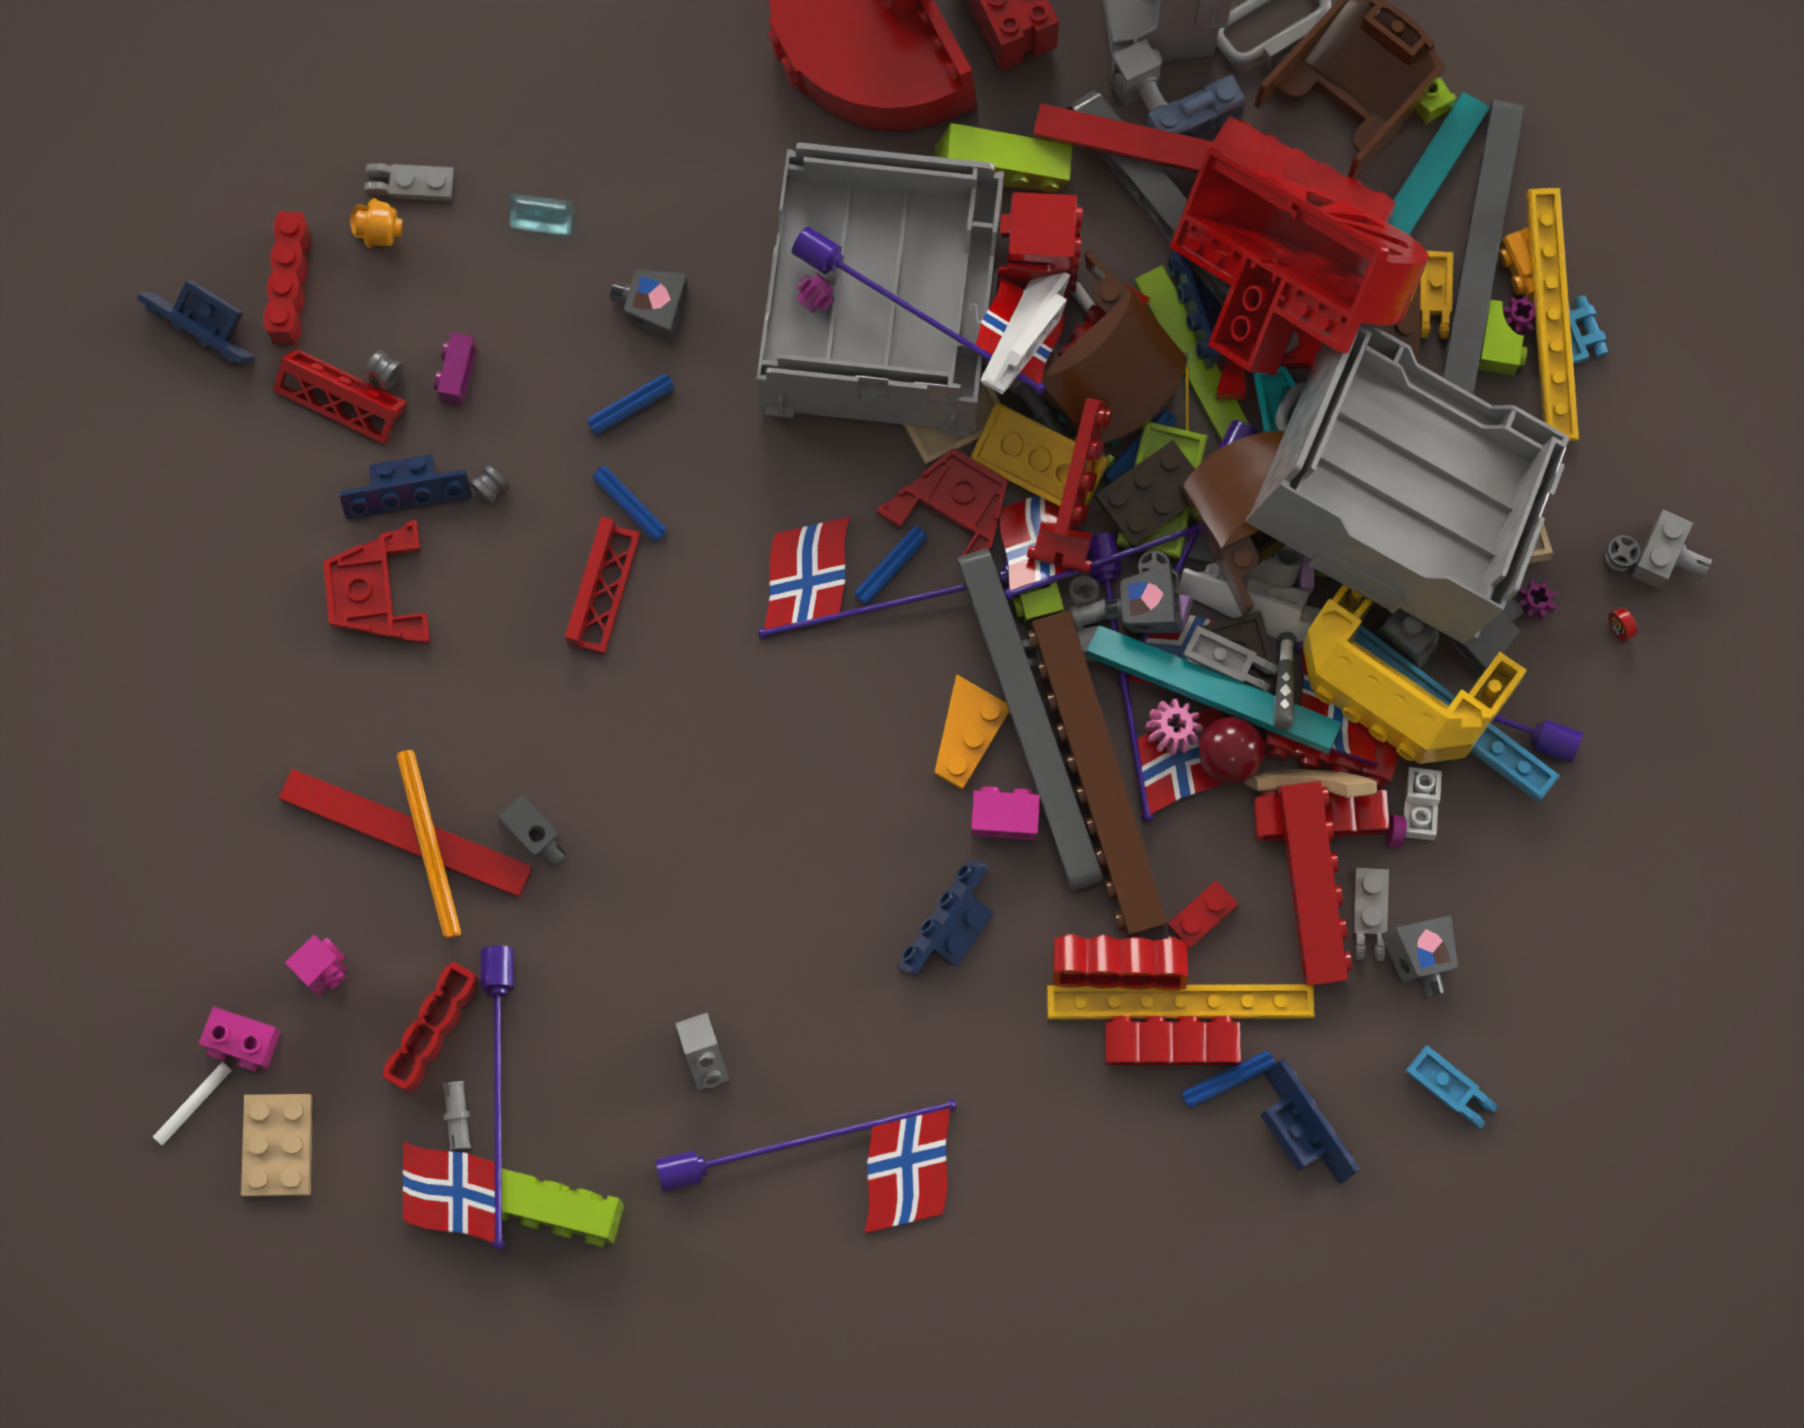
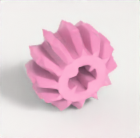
[1145,699,1202,756]

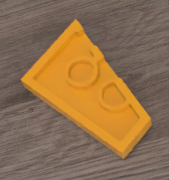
[934,674,1009,791]

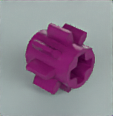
[795,273,835,313]
[1503,295,1536,335]
[1517,579,1557,621]

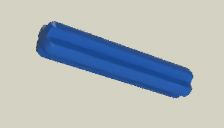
[587,374,674,435]
[1103,410,1177,484]
[593,466,667,542]
[854,526,927,605]
[1182,1051,1275,1108]

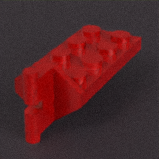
[1027,398,1112,573]

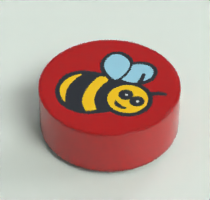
[1608,608,1637,642]

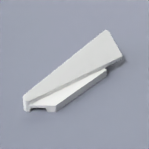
[980,272,1070,394]
[1179,563,1322,643]

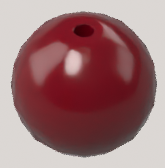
[1198,717,1265,784]

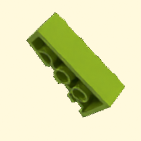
[934,123,1072,193]
[501,1168,625,1248]

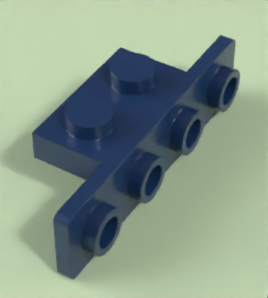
[1167,250,1223,369]
[137,280,255,365]
[339,454,472,519]
[897,860,994,975]
[1260,1058,1360,1184]

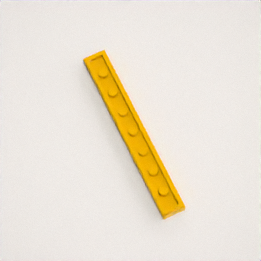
[1526,188,1579,442]
[1047,984,1314,1020]

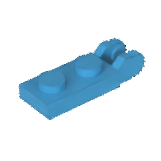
[1405,1045,1498,1129]

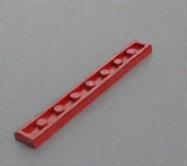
[1033,103,1288,177]
[279,768,533,898]

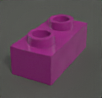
[434,332,477,406]

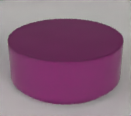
[1385,814,1407,848]

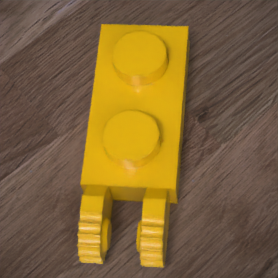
[1420,251,1453,339]

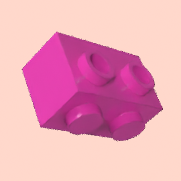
[971,786,1040,840]
[285,934,347,997]
[199,1006,281,1072]

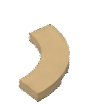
[1244,769,1377,798]

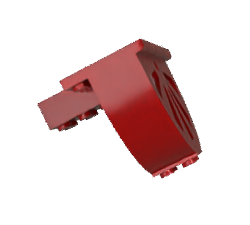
[767,0,978,131]
[1169,148,1429,375]

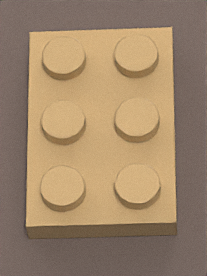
[241,1094,313,1197]

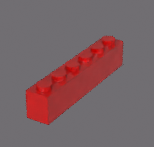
[1213,116,1396,223]
[1277,781,1352,985]

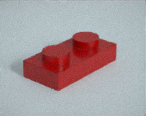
[1167,880,1239,950]

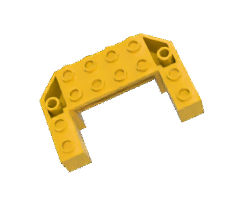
[1303,584,1527,764]

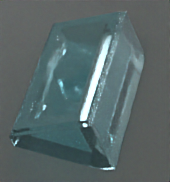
[509,194,575,235]

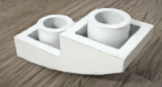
[1403,767,1442,841]

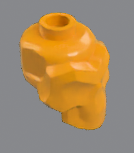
[350,198,403,249]

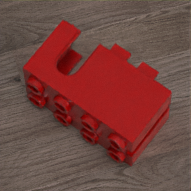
[967,0,1059,71]
[997,192,1083,303]

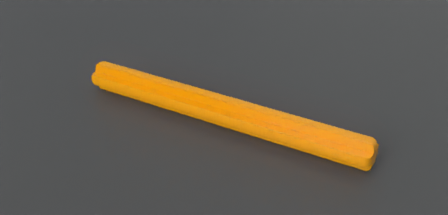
[396,750,461,939]

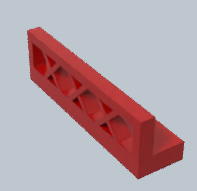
[272,348,408,444]
[565,516,641,655]

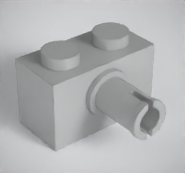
[1109,39,1167,112]
[1631,509,1712,590]

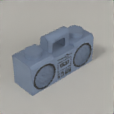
[1146,74,1246,138]

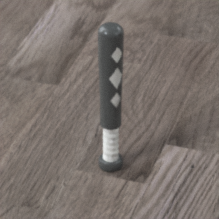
[1273,632,1297,730]

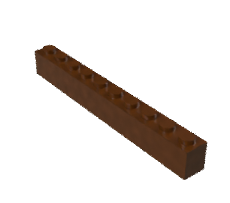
[1027,610,1167,938]

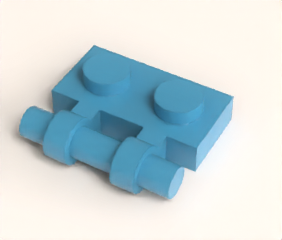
[1569,295,1609,365]

